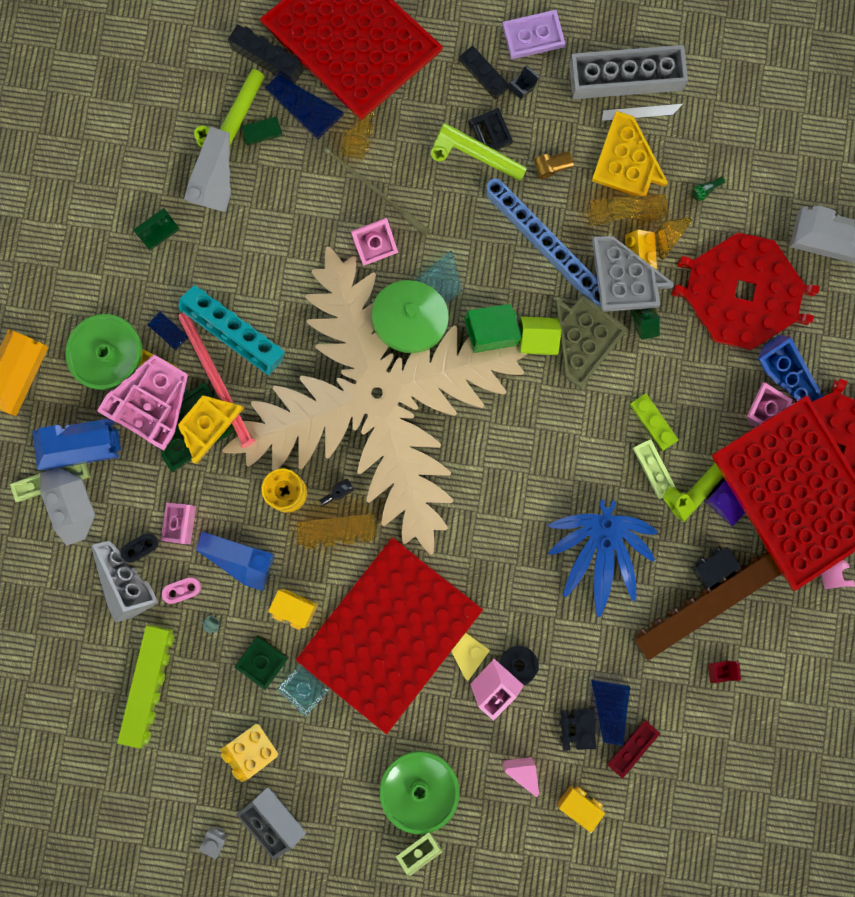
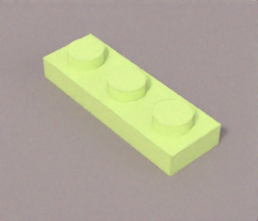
[633,439,676,499]

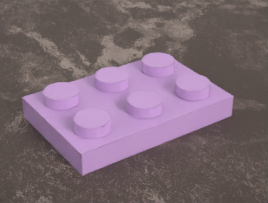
[502,10,565,60]

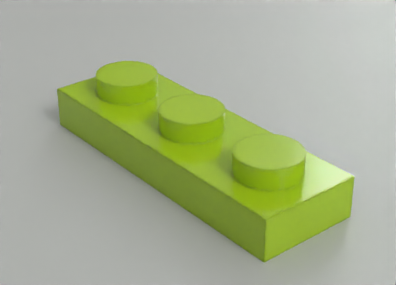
[629,393,679,451]

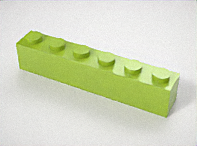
[117,625,175,749]

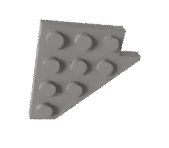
[592,236,674,312]

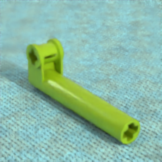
[194,69,265,148]
[431,123,527,181]
[663,463,724,522]

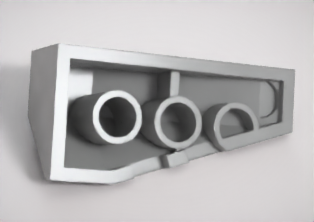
[91,541,158,623]

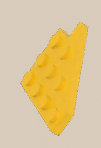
[592,111,667,199]

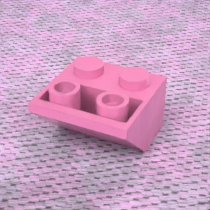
[470,659,524,721]

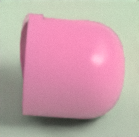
[821,559,855,589]

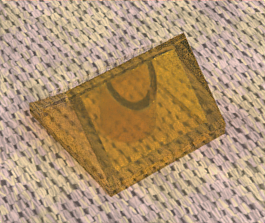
[655,217,693,260]

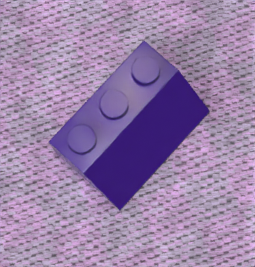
[704,478,745,527]

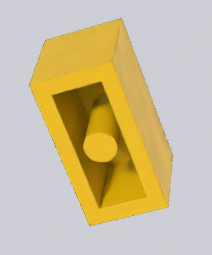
[557,785,605,833]

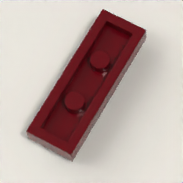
[607,719,661,779]

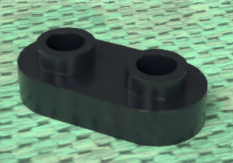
[121,533,159,563]

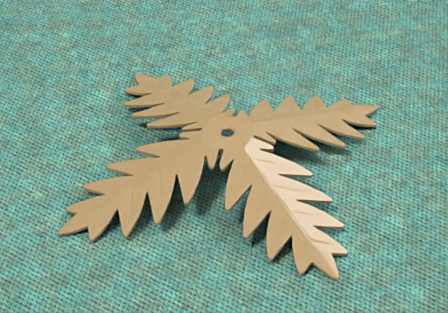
[222,247,527,555]

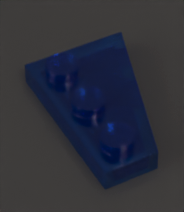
[591,679,630,746]

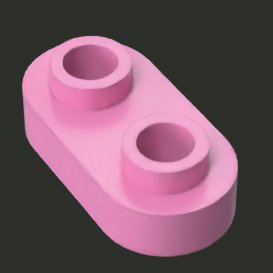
[162,577,201,604]

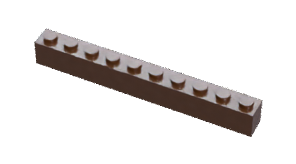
[632,548,782,661]

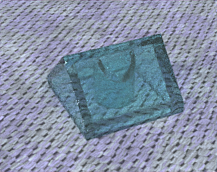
[277,665,329,717]

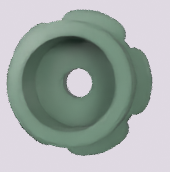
[202,615,220,633]

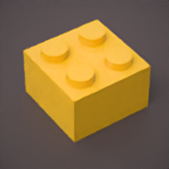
[268,589,318,630]

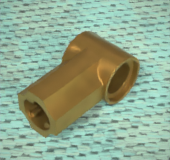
[534,151,574,179]

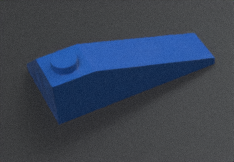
[758,335,823,402]
[196,532,275,591]

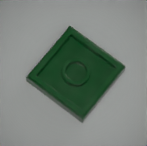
[234,635,289,690]

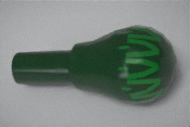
[692,176,725,201]

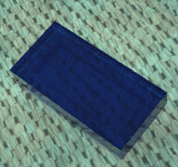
[147,311,188,351]

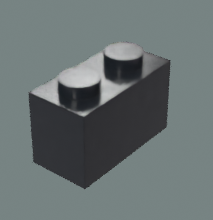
[691,546,741,588]

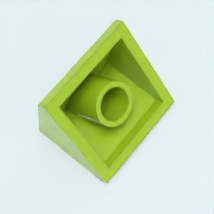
[520,317,562,355]

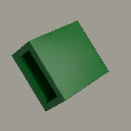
[464,304,522,353]

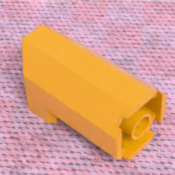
[0,329,49,416]

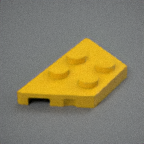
[178,396,244,464]

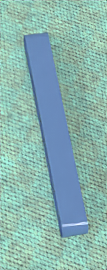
[486,178,601,307]

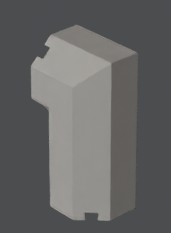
[790,206,855,264]

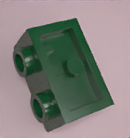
[133,208,180,250]

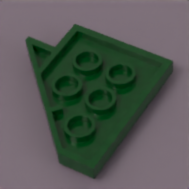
[161,382,235,473]

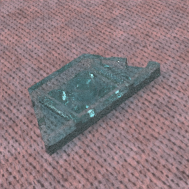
[414,251,462,304]

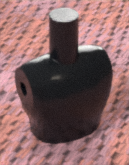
[319,479,354,506]

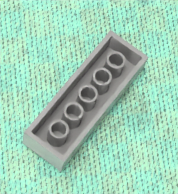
[569,45,688,99]

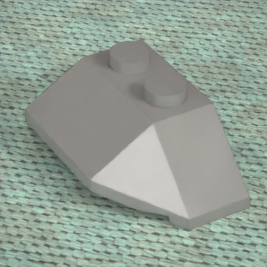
[40,468,95,546]

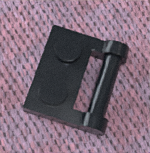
[468,108,513,150]

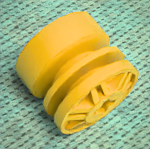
[261,468,307,513]

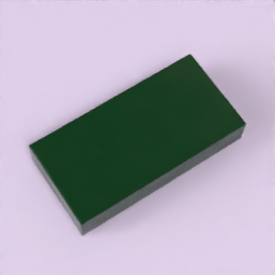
[242,116,283,146]

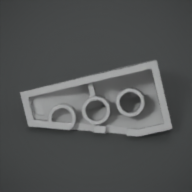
[184,126,231,212]

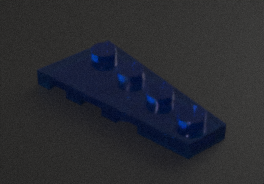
[265,75,344,140]

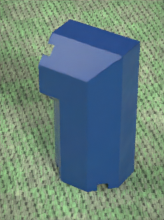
[32,419,121,470]

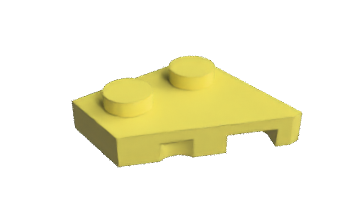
[451,633,490,681]

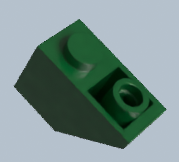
[631,308,660,340]

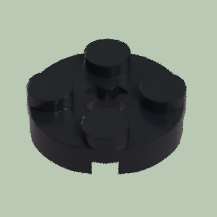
[499,645,539,685]

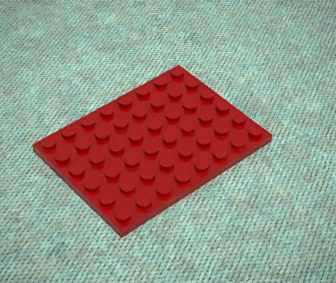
[260,0,443,120]
[711,395,855,591]
[295,538,483,735]

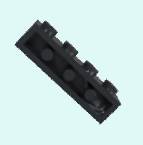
[228,24,303,86]

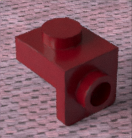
[708,660,741,683]

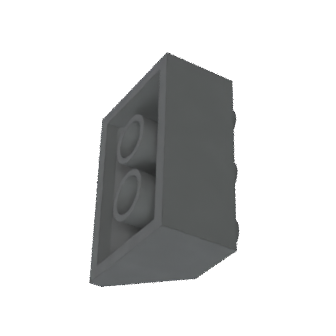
[236,787,306,860]

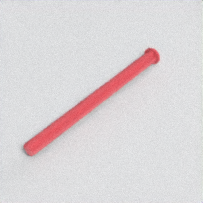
[179,313,255,448]

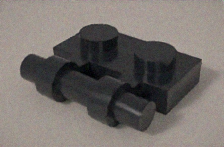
[559,708,596,751]

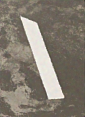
[602,104,682,121]

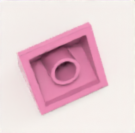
[351,218,398,266]
[747,382,793,427]
[161,503,196,544]
[502,757,539,797]

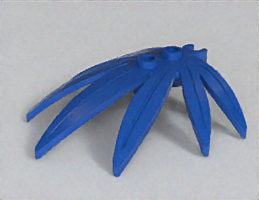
[548,500,658,617]

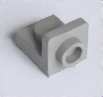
[199,827,229,859]

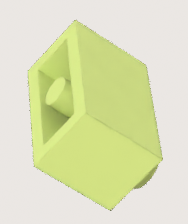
[396,833,443,876]

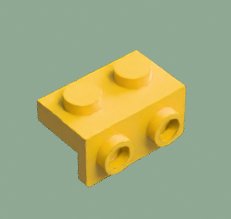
[625,230,657,269]

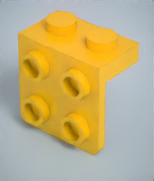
[220,724,278,782]

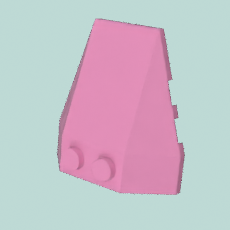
[97,355,188,450]

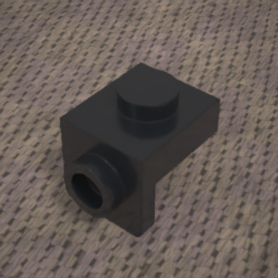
[507,65,540,99]

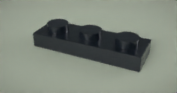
[459,45,509,100]

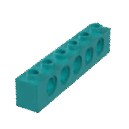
[178,285,285,376]

